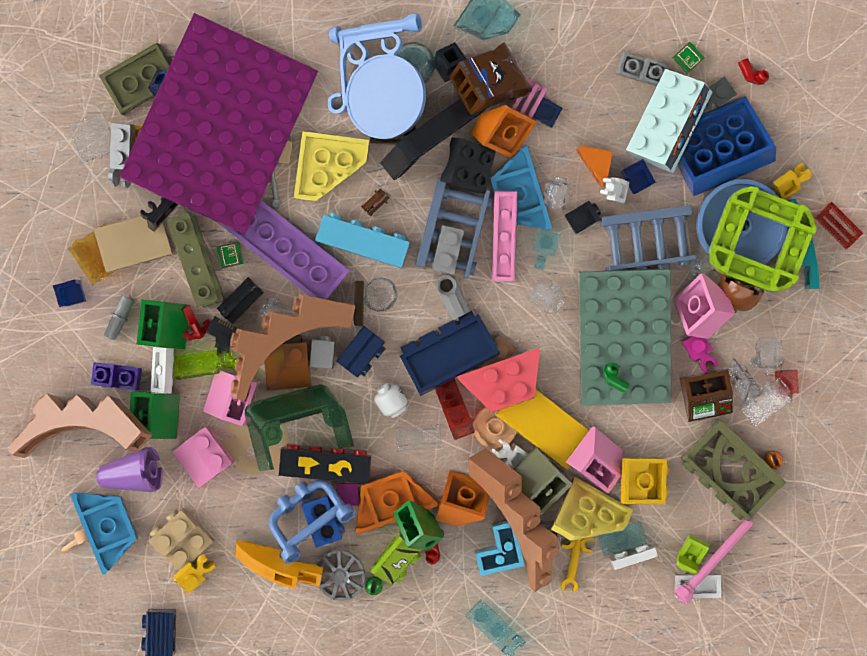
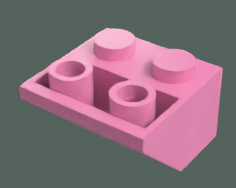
[203,369,260,426]
[566,426,623,493]

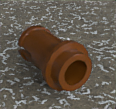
[361,188,390,217]

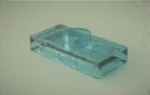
[597,521,647,556]

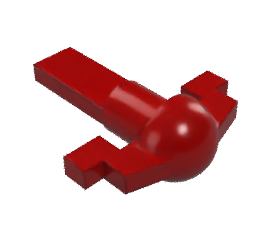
[182,305,211,341]

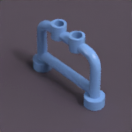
[269,480,356,564]

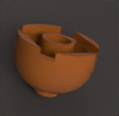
[718,274,764,313]

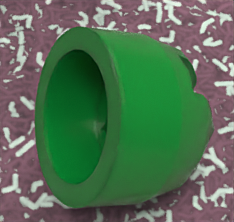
[365,576,383,595]

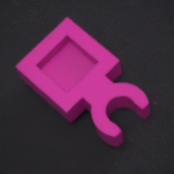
[681,336,718,373]

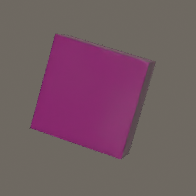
[336,483,359,506]

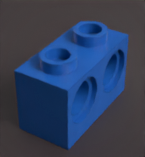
[302,495,345,548]

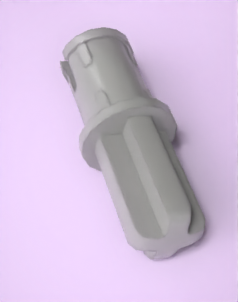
[104,295,135,340]

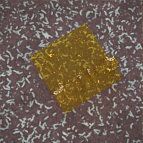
[68,224,114,286]

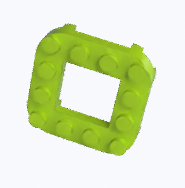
[709,187,817,292]

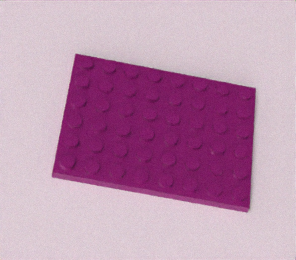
[119,13,318,234]

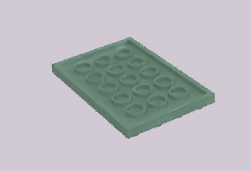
[579,268,671,406]

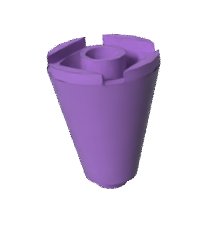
[96,447,163,492]

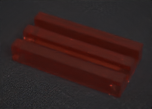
[815,202,863,250]

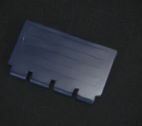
[400,310,500,396]

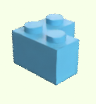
[475,520,525,576]

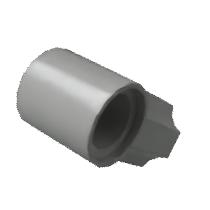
[436,275,470,320]

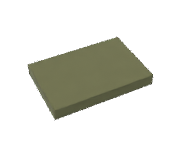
[99,43,170,115]

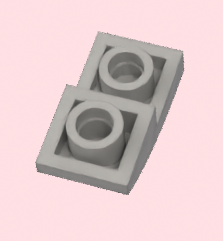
[615,52,668,86]

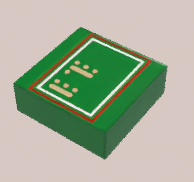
[672,42,705,74]
[216,242,244,269]

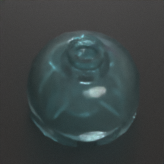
[397,42,435,84]

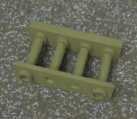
[166,212,225,308]

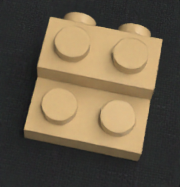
[148,508,214,571]

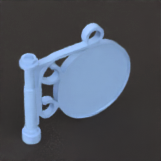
[328,13,426,139]

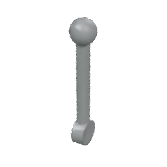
[271,172,281,208]

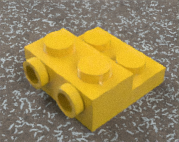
[621,457,669,504]

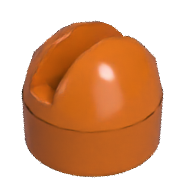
[764,451,783,469]

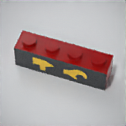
[278,444,372,484]

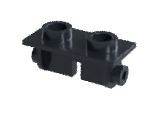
[216,277,264,324]

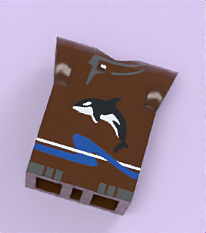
[449,42,532,115]

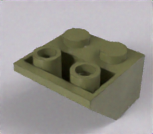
[513,447,573,516]

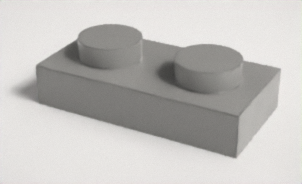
[432,225,464,275]

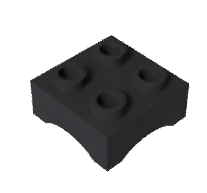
[440,137,496,194]

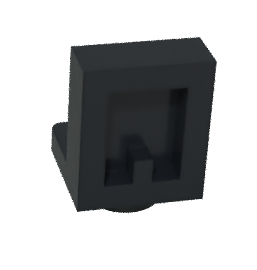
[564,201,601,235]

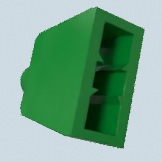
[393,500,444,551]

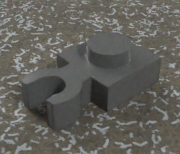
[702,76,737,114]

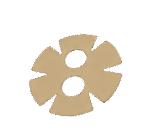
[223,409,289,475]

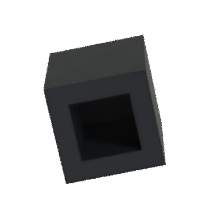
[433,42,467,82]

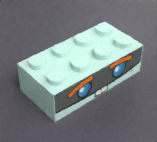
[626,69,712,173]

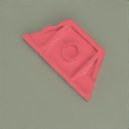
[457,348,540,413]

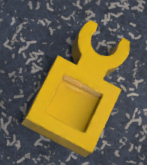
[173,554,215,594]

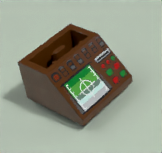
[679,369,733,422]

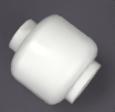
[374,383,408,418]

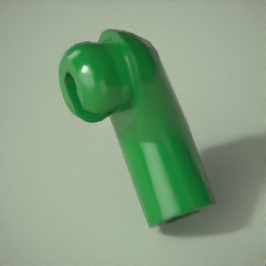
[604,363,629,393]

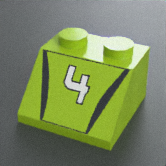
[371,531,421,585]

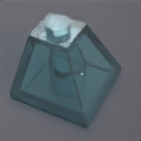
[454,0,521,40]

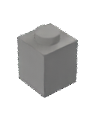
[310,336,336,369]

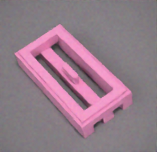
[512,79,547,118]

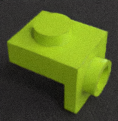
[676,534,710,575]

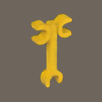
[560,537,594,593]

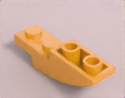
[235,540,323,589]

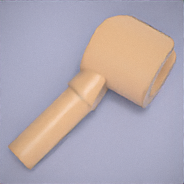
[61,529,88,553]

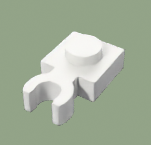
[600,177,629,204]
[492,439,529,469]

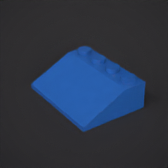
[678,96,776,196]

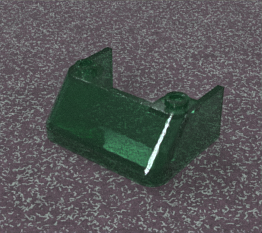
[244,384,354,471]

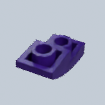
[91,362,142,391]

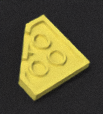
[294,131,370,202]
[551,477,633,541]

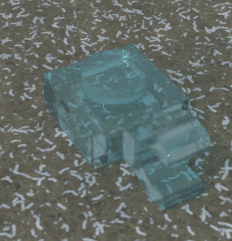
[532,228,561,270]

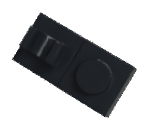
[140,197,178,232]

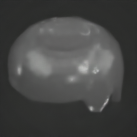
[363,277,398,312]

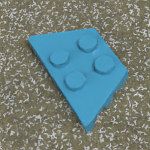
[490,146,552,230]
[70,492,138,575]

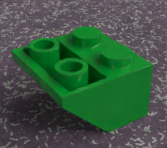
[136,299,191,349]
[129,391,180,439]

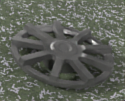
[318,550,365,601]

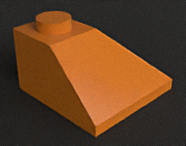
[469,105,537,159]
[435,470,489,527]

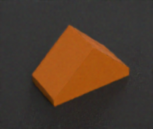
[576,145,613,187]

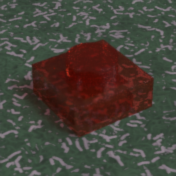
[774,369,799,394]

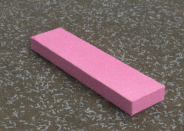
[492,191,517,281]

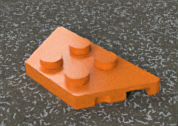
[356,470,438,535]

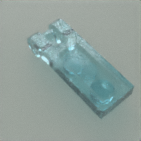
[466,599,526,656]

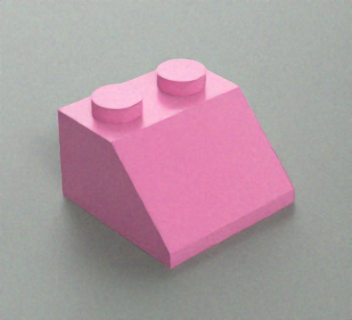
[674,273,735,339]
[173,426,235,488]

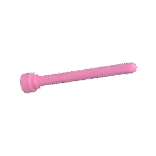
[674,520,753,604]

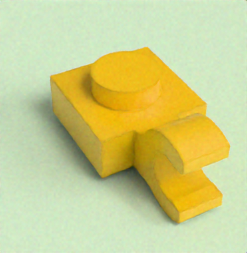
[773,163,813,200]

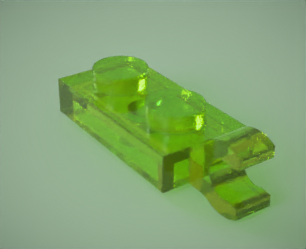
[174,350,236,380]

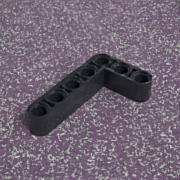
[380,98,486,181]

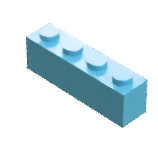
[315,213,410,269]

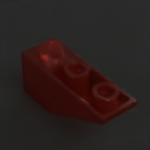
[435,379,475,440]

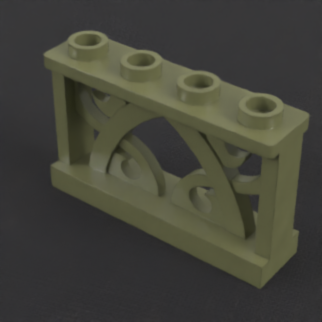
[681,419,786,521]

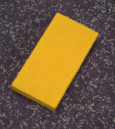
[495,389,589,470]

